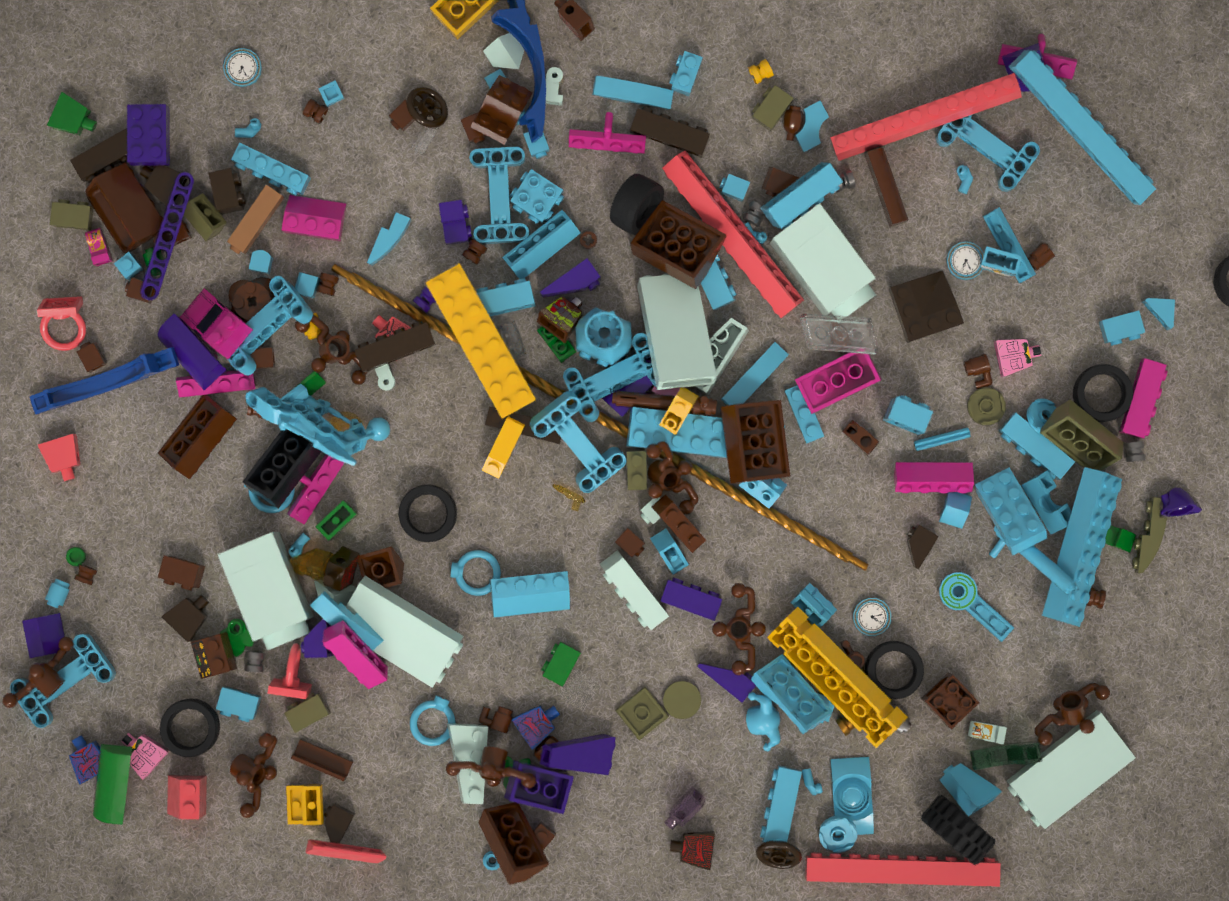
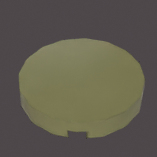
[967,388,1006,425]
[663,681,701,719]

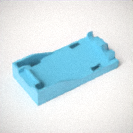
[751,654,833,734]

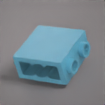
[509,169,565,224]

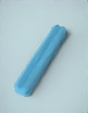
[914,428,971,451]

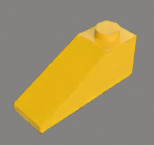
[482,416,525,479]

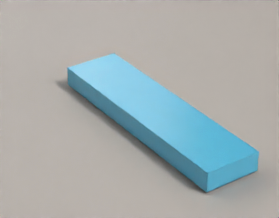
[983,207,1036,283]
[953,586,1014,642]

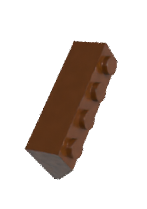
[158,395,237,479]
[478,802,549,885]

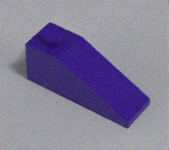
[697,663,756,703]

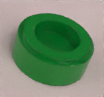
[66,547,86,566]

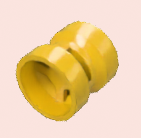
[748,59,774,85]

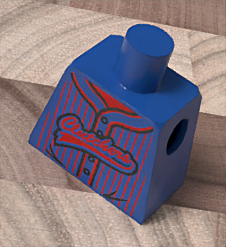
[512,705,560,750]
[69,735,101,785]

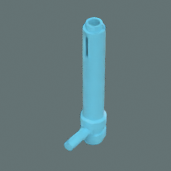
[989,526,1078,595]

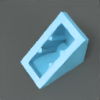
[1142,298,1175,330]

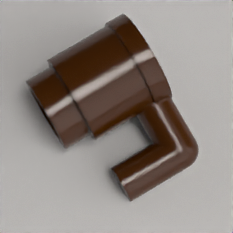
[1028,243,1055,271]
[964,354,992,389]
[841,640,865,669]
[479,706,513,734]

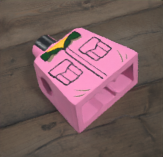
[994,339,1041,377]
[121,733,170,780]

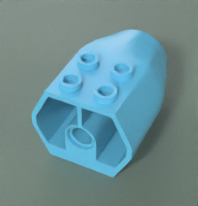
[576,307,632,368]

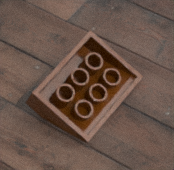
[630,200,727,289]
[721,400,791,484]

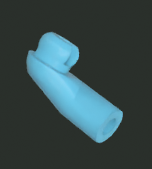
[235,118,261,138]
[956,165,973,194]
[744,222,767,244]
[288,533,310,558]
[802,769,823,795]

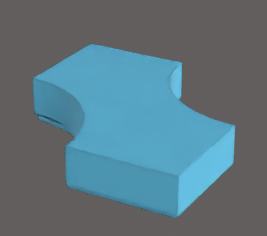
[795,100,829,152]

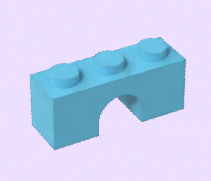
[1021,470,1072,534]

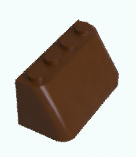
[86,163,163,254]

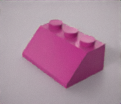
[281,195,347,241]

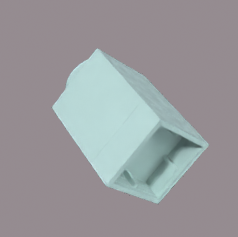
[770,203,876,322]
[218,532,314,650]

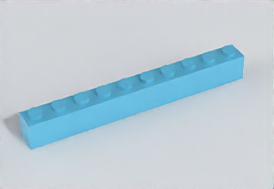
[1009,50,1156,205]

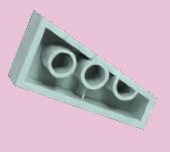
[694,318,749,395]
[600,550,669,630]
[447,723,488,804]

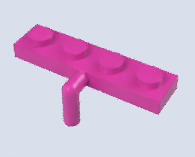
[997,34,1077,80]
[569,112,646,154]
[176,354,256,398]
[287,454,344,525]

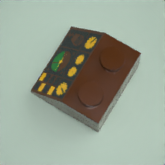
[191,632,237,679]

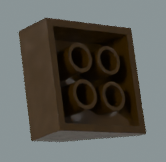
[888,271,964,343]

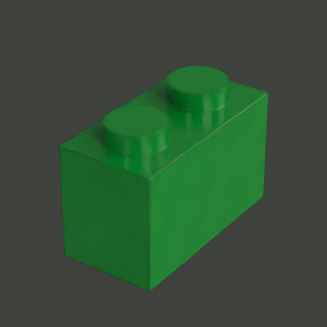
[315,500,358,541]
[541,641,581,687]

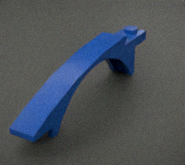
[491,0,546,143]
[29,347,180,415]

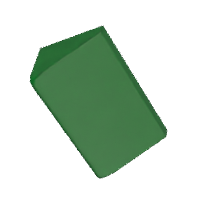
[293,371,326,396]

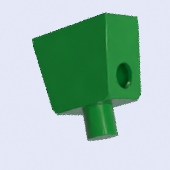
[47,92,97,135]

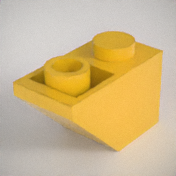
[659,387,698,435]

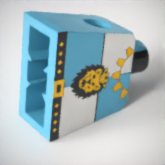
[981,246,1022,276]

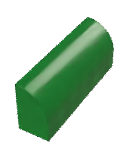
[93,744,132,825]

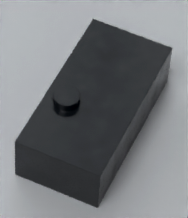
[242,429,322,509]

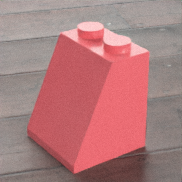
[167,775,207,819]

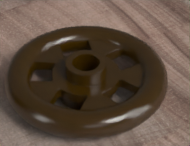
[406,87,448,128]
[756,840,802,869]

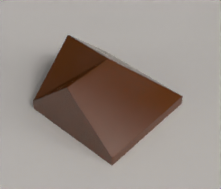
[358,546,404,588]

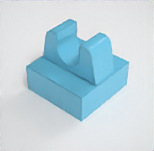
[318,80,345,107]

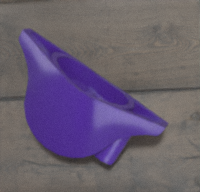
[1160,487,1202,517]

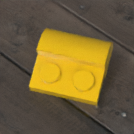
[286,784,324,825]

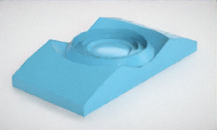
[830,757,874,836]

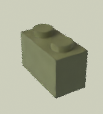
[752,85,794,131]
[184,193,227,241]
[49,199,94,231]
[627,451,647,490]
[284,692,330,733]

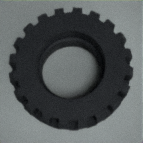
[921,795,996,865]

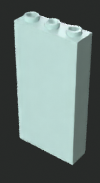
[637,273,717,390]
[346,576,464,688]
[1006,710,1136,829]

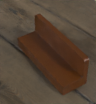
[291,739,353,781]

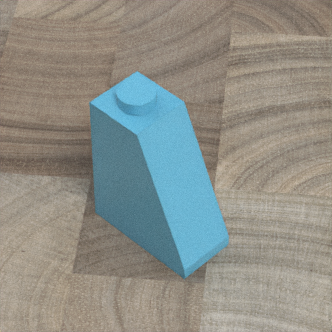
[940,763,1002,817]

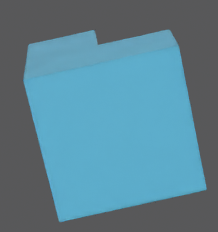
[939,492,972,529]

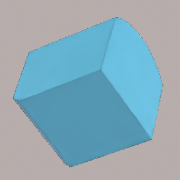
[249,250,273,275]
[294,272,320,299]

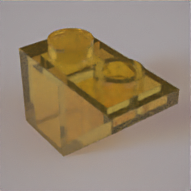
[289,548,333,580]

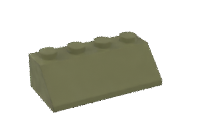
[1040,399,1124,471]

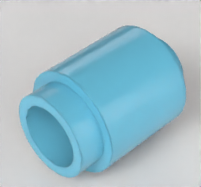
[45,579,70,608]

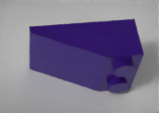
[540,258,601,298]

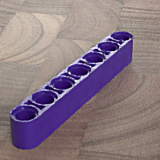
[140,172,194,300]

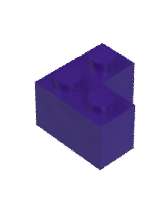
[439,200,472,245]

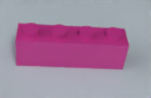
[1119,358,1168,439]
[894,462,974,494]
[323,620,388,690]

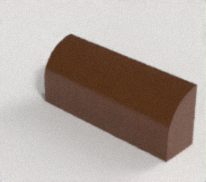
[865,148,909,227]

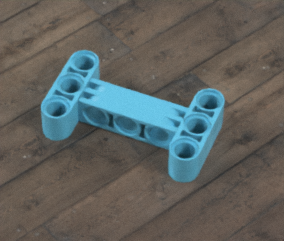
[936,114,1040,192]
[469,147,530,244]
[227,276,313,376]
[563,333,656,422]
[530,391,626,493]
[10,633,116,728]

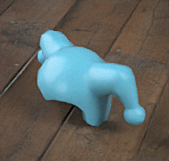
[746,692,781,752]

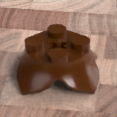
[228,277,275,323]

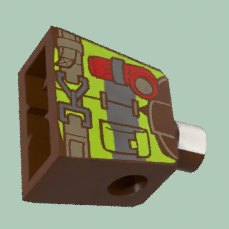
[537,297,582,343]

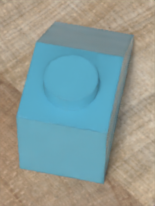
[650,528,689,575]

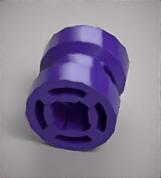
[412,286,436,313]

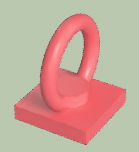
[37,296,86,351]
[268,643,312,699]

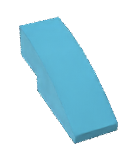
[367,212,411,265]

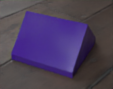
[22,613,65,658]

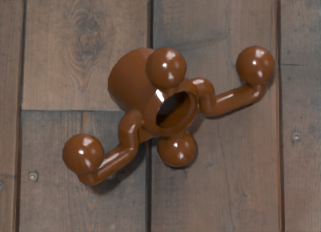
[295,315,368,385]
[646,441,698,515]
[712,583,766,676]
[2,637,74,708]
[1034,683,1110,746]
[230,733,277,818]
[446,746,536,788]

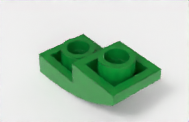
[537,327,576,363]

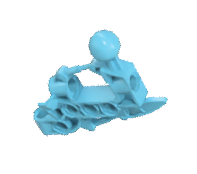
[246,384,390,466]

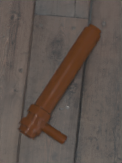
[612,391,717,416]

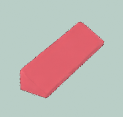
[306,839,386,863]

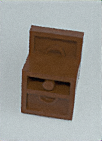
[471,75,533,145]

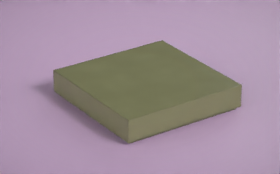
[615,687,669,740]

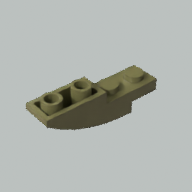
[1132,497,1167,573]

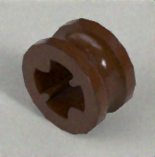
[580,231,597,249]

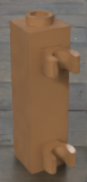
[227,185,284,254]

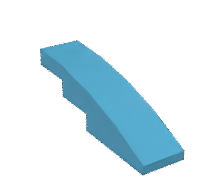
[592,76,674,110]
[721,342,789,406]
[310,591,384,651]

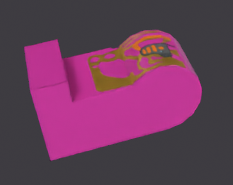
[85,228,113,266]

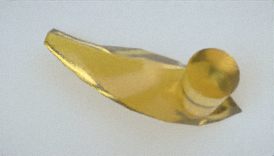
[552,484,586,511]

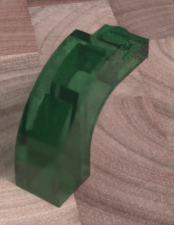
[970,742,1042,770]

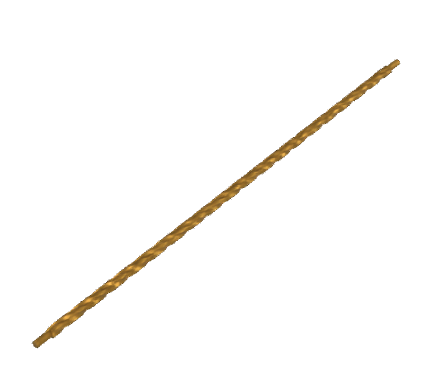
[331,264,869,571]

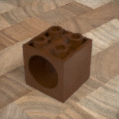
[921,672,980,729]

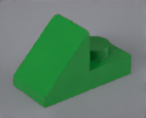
[1105,525,1136,553]

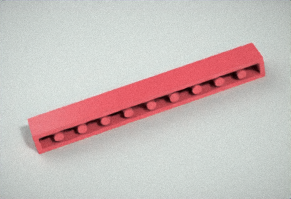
[830,73,1022,161]
[662,150,804,318]
[805,852,1001,887]

